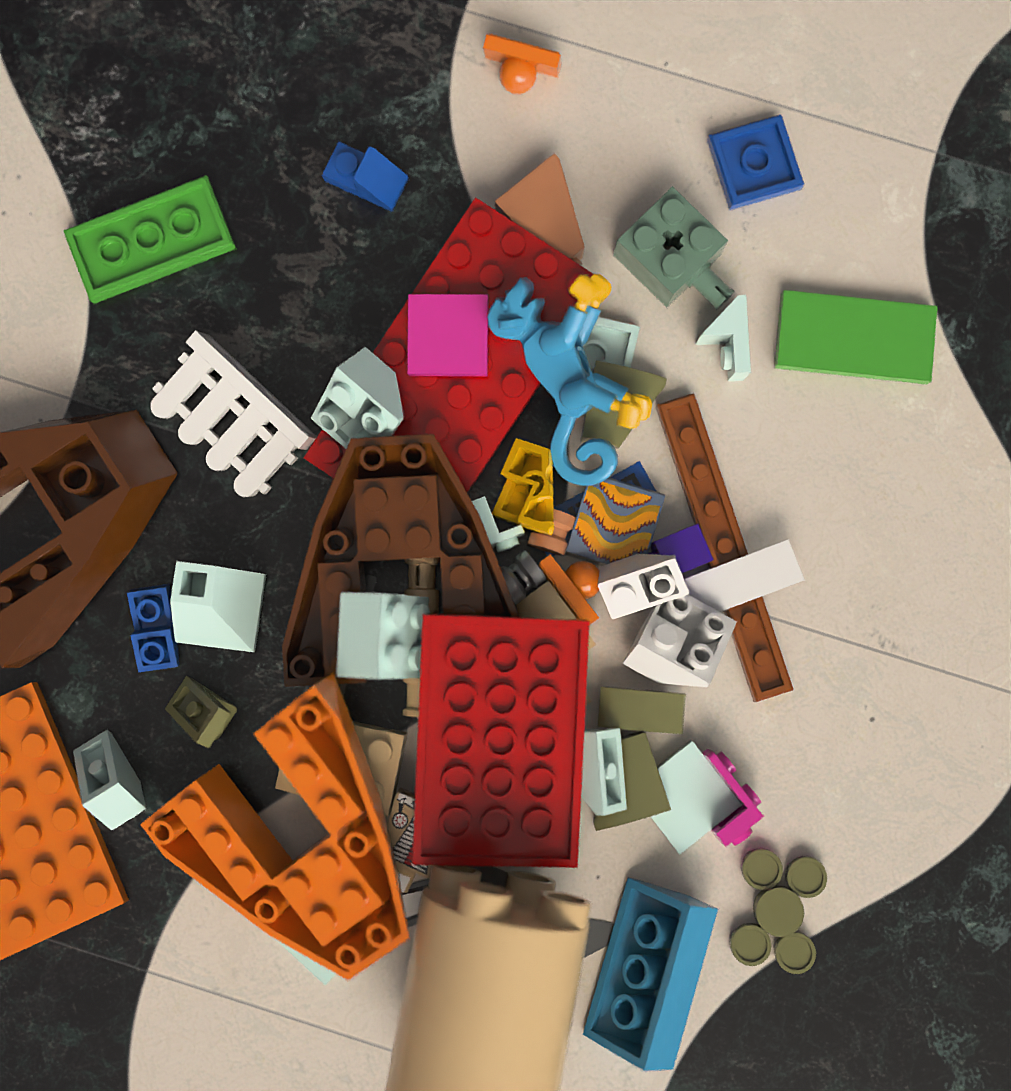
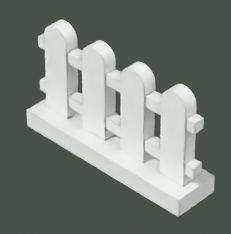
[151,330,317,497]

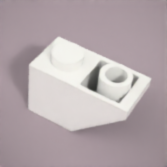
[598,554,689,619]

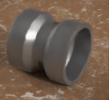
[500,550,548,604]

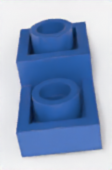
[127,584,179,673]

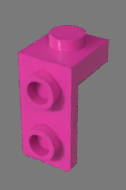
[702,749,764,847]

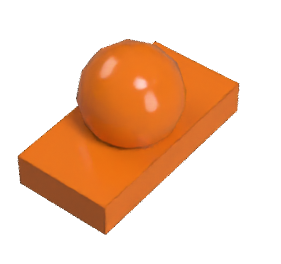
[483,33,561,94]
[538,554,600,625]

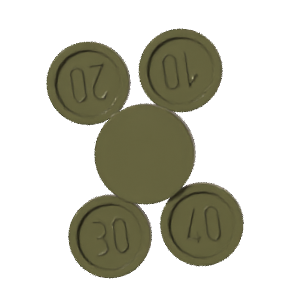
[730,848,827,974]

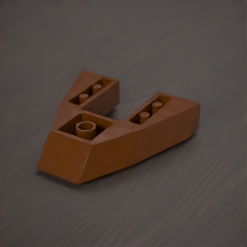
[0,410,178,668]
[282,434,519,687]

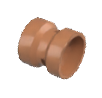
[527,509,576,556]

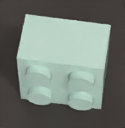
[337,593,430,679]

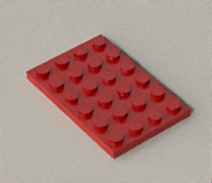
[412,613,590,868]

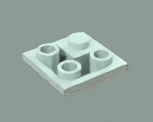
[311,347,404,449]
[170,561,266,652]

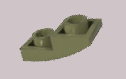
[598,686,686,734]

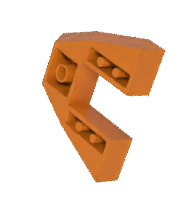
[140,673,410,981]

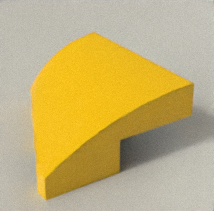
[492,438,554,535]

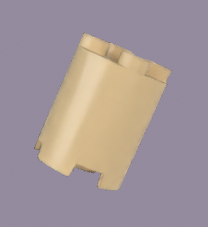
[384,865,591,1091]

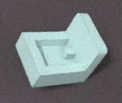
[472,496,524,553]

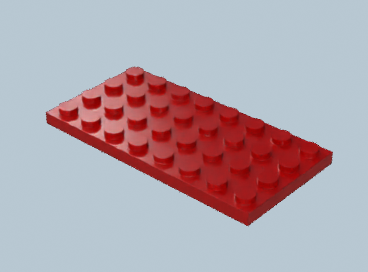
[304,197,593,494]

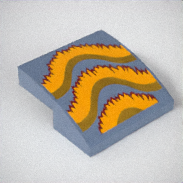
[566,477,665,564]

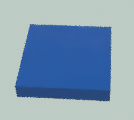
[707,114,805,211]

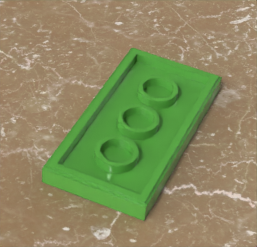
[63,176,236,304]
[774,290,938,384]

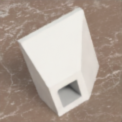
[623,595,737,687]

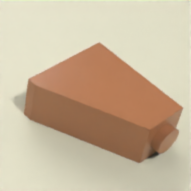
[495,153,585,266]

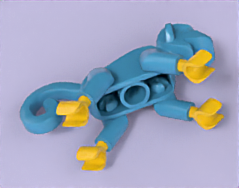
[487,274,652,486]

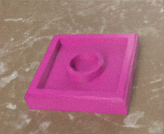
[407,294,489,376]

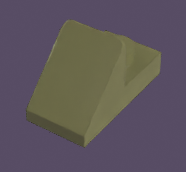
[165,676,237,748]

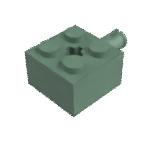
[613,186,735,310]

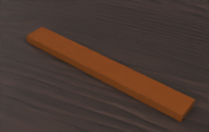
[656,393,794,702]

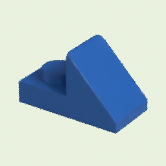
[322,142,408,212]

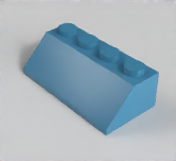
[583,877,718,1071]

